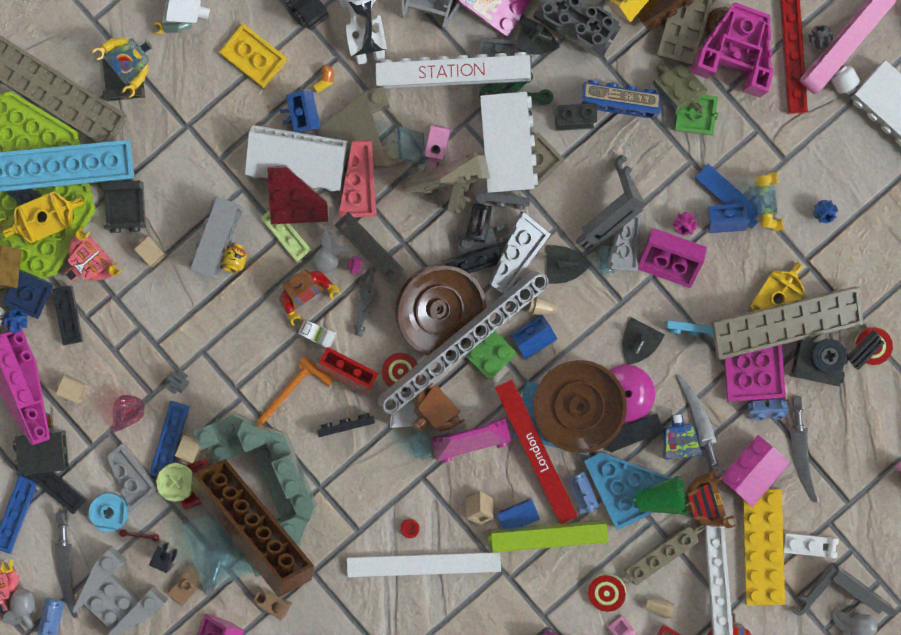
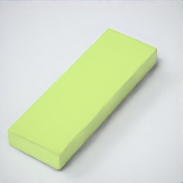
[261,210,312,262]

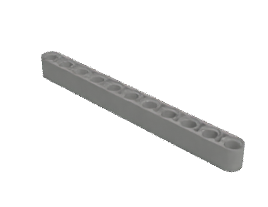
[378,271,549,414]

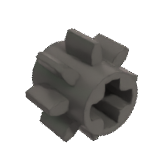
[808,25,833,49]
[165,370,190,394]

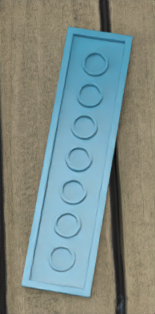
[0,140,134,192]

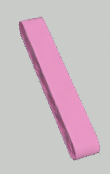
[800,0,897,94]

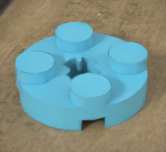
[89,493,129,532]

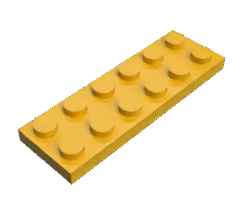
[742,489,785,606]

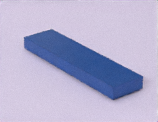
[695,164,761,229]
[149,401,190,477]
[0,475,38,554]

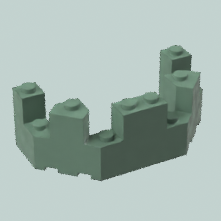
[193,414,317,577]

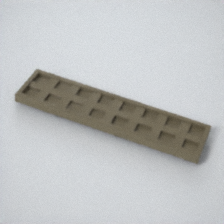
[656,0,713,66]
[0,35,128,143]
[711,286,864,360]

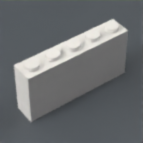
[850,60,901,146]
[480,92,538,193]
[245,125,348,191]

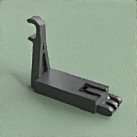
[576,155,645,251]
[791,563,896,617]

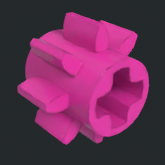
[672,212,698,236]

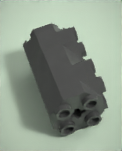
[533,0,621,57]

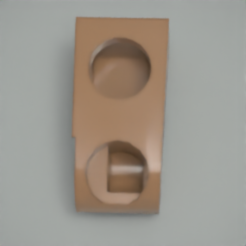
[253,587,293,620]

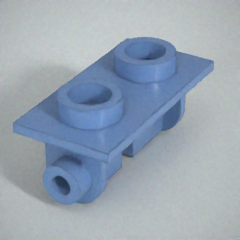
[747,399,789,421]
[567,471,599,514]
[37,597,65,635]

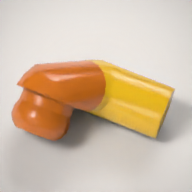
[313,65,335,93]

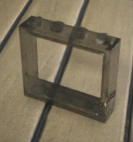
[334,212,405,285]

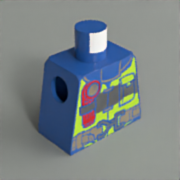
[663,414,702,460]

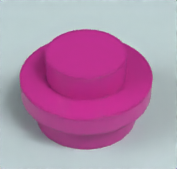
[347,255,362,274]

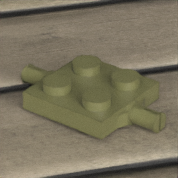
[653,62,708,113]

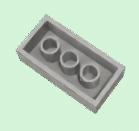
[189,197,244,279]

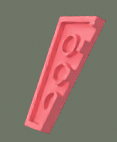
[338,140,377,217]

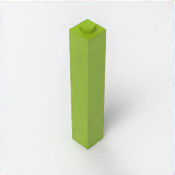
[487,520,608,553]

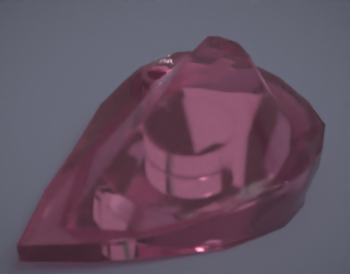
[112,395,145,432]

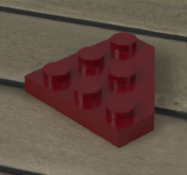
[267,165,328,225]

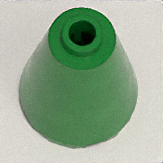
[633,476,688,515]

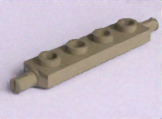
[621,523,705,586]

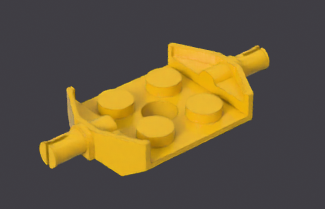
[3,191,85,243]
[749,262,805,311]

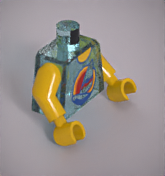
[90,37,153,98]
[748,172,786,231]

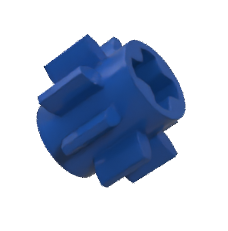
[813,200,838,223]
[4,309,28,333]

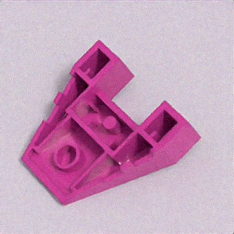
[690,2,773,98]
[431,418,511,463]

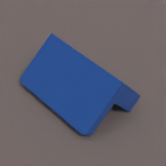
[708,203,750,233]
[510,315,557,359]
[496,498,540,529]

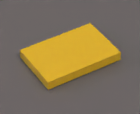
[219,23,288,89]

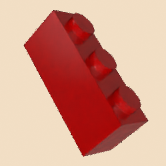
[316,347,379,396]

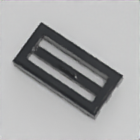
[466,204,492,243]
[847,330,884,370]

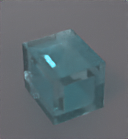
[408,429,434,460]

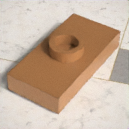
[168,564,208,606]

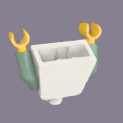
[153,0,210,35]

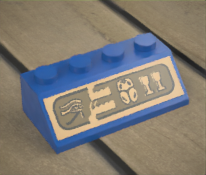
[580,80,660,119]

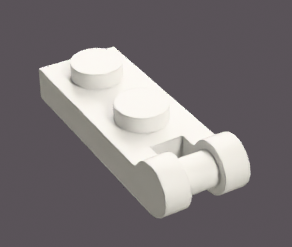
[783,533,839,558]

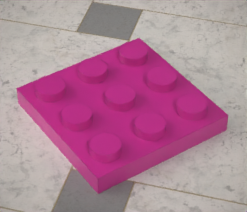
[724,345,786,402]

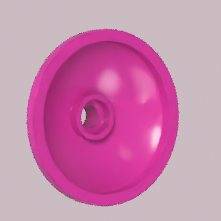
[609,365,655,422]

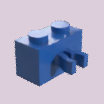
[280,91,321,133]

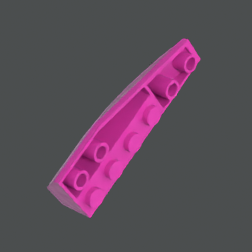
[0,330,50,445]

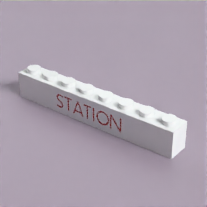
[376,52,531,89]

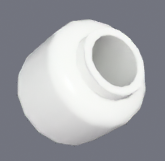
[831,65,860,95]

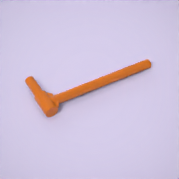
[256,355,333,424]

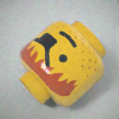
[220,243,248,273]

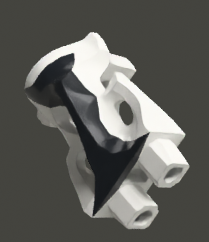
[340,0,387,65]

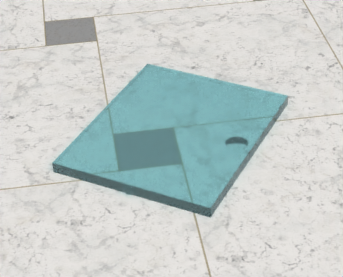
[181,513,253,591]

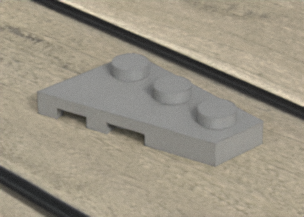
[606,214,641,272]
[107,443,157,513]

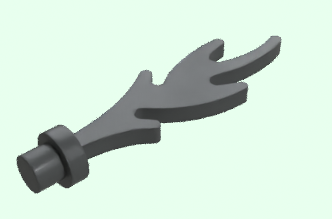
[354,267,377,337]

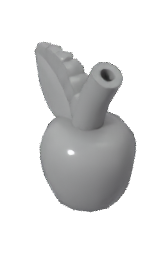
[312,228,350,274]
[2,589,36,629]
[832,611,877,635]

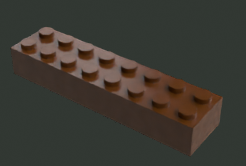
[191,459,314,597]

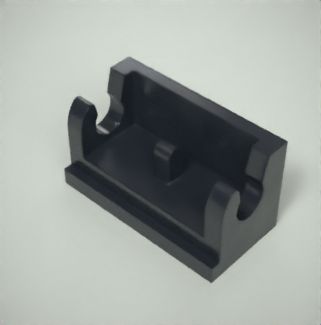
[149,541,178,573]

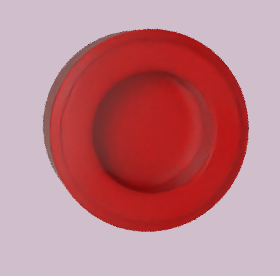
[400,518,420,538]

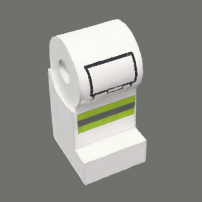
[298,320,337,348]

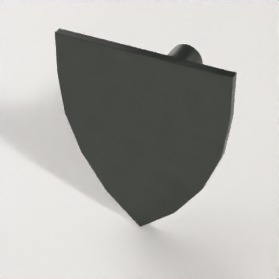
[516,16,560,55]
[547,246,591,284]
[622,317,665,365]

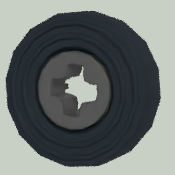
[811,339,847,373]

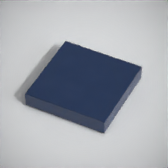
[2,269,54,319]

